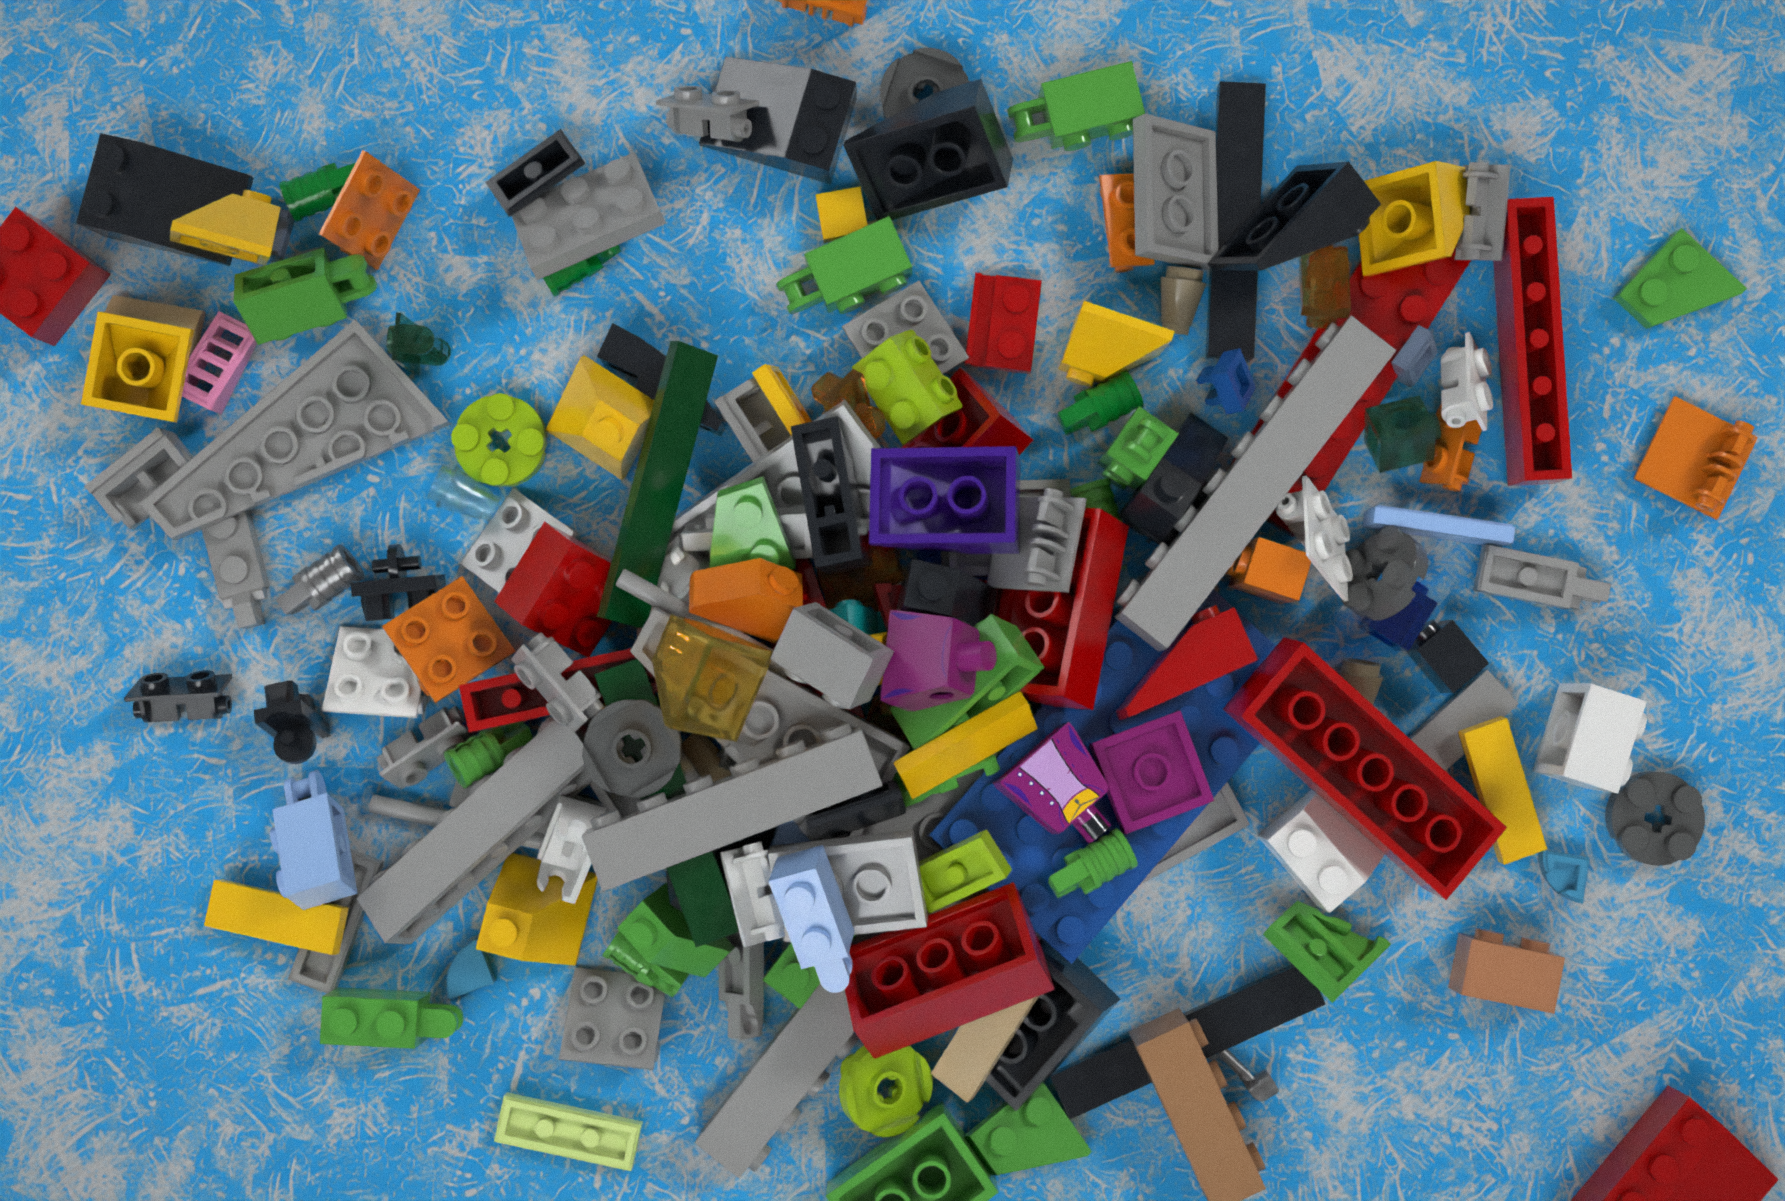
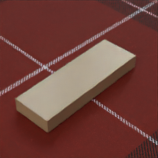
[930,996,1039,1103]

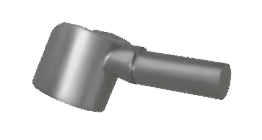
[1217,1049,1279,1101]

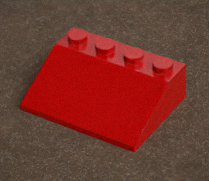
[1571,1085,1779,1201]

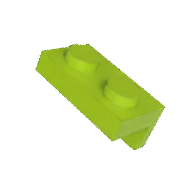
[852,329,962,445]

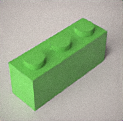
[890,614,1045,750]

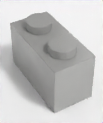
[770,602,894,709]

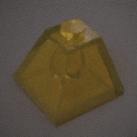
[652,614,773,742]

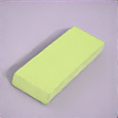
[494,1092,643,1171]

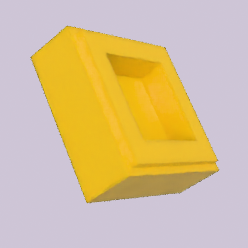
[815,186,868,243]

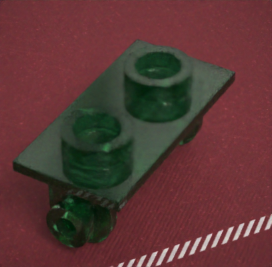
[386,312,451,375]

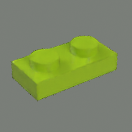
[919,829,1012,914]

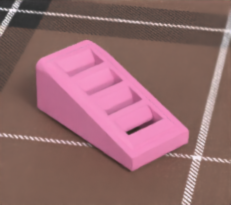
[182,311,257,415]

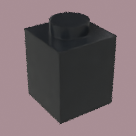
[1405,619,1489,693]

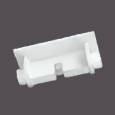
[1441,332,1493,431]
[720,841,785,948]

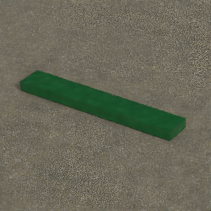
[597,341,718,628]
[594,659,739,948]

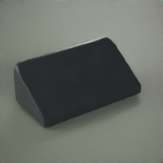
[485,129,585,217]
[805,779,906,841]

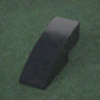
[597,323,725,436]

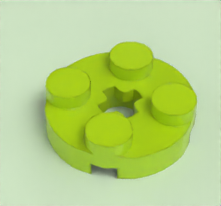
[451,393,548,487]
[839,1045,933,1137]

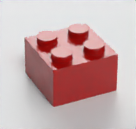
[0,206,111,346]
[494,521,612,657]

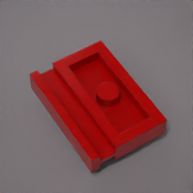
[964,272,1042,374]

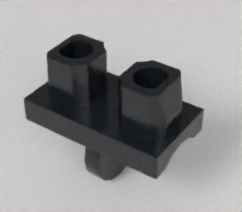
[350,544,446,621]
[254,680,331,764]

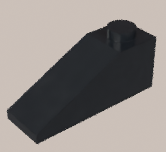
[1121,412,1228,542]
[790,416,874,575]

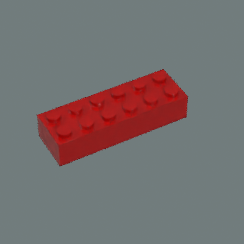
[1223,637,1507,900]

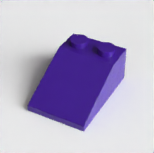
[869,446,1021,554]

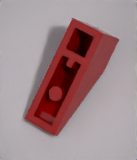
[1115,605,1258,720]

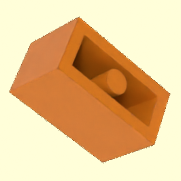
[1225,537,1311,604]

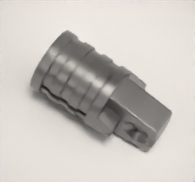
[276,544,364,615]

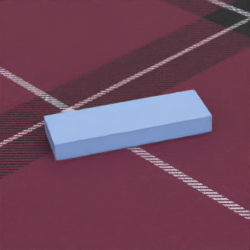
[1362,505,1515,547]

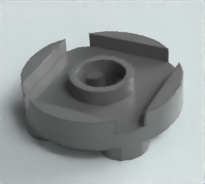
[880,47,970,119]
[1341,525,1428,620]
[582,699,682,798]
[1605,771,1705,866]

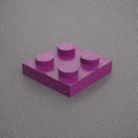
[1089,710,1214,834]

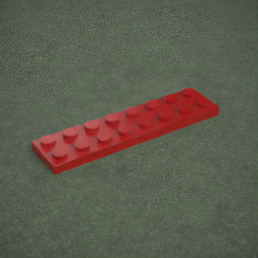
[1225,246,1471,537]

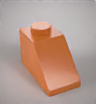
[689,558,803,643]

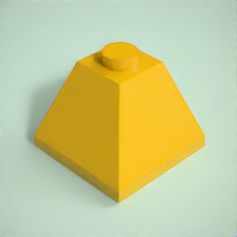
[1358,161,1470,276]
[170,190,281,266]
[1058,301,1175,387]
[81,311,194,423]
[545,355,654,480]
[476,852,598,966]

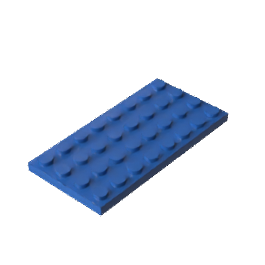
[927,589,1276,964]

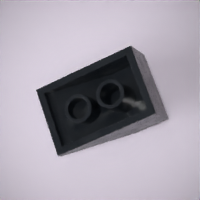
[699,57,857,185]
[843,79,1013,221]
[76,133,254,266]
[1207,161,1381,271]
[949,939,1120,1111]

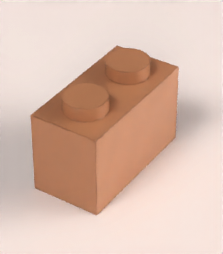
[1448,928,1565,1014]

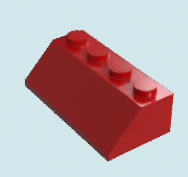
[998,508,1129,710]
[845,882,1055,1059]

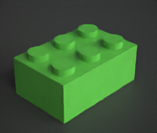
[825,1101,999,1201]

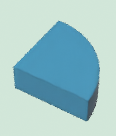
[1538,850,1590,904]
[447,938,497,999]

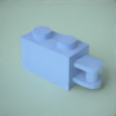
[270,770,358,910]
[768,845,854,993]

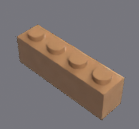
[1129,1008,1266,1201]

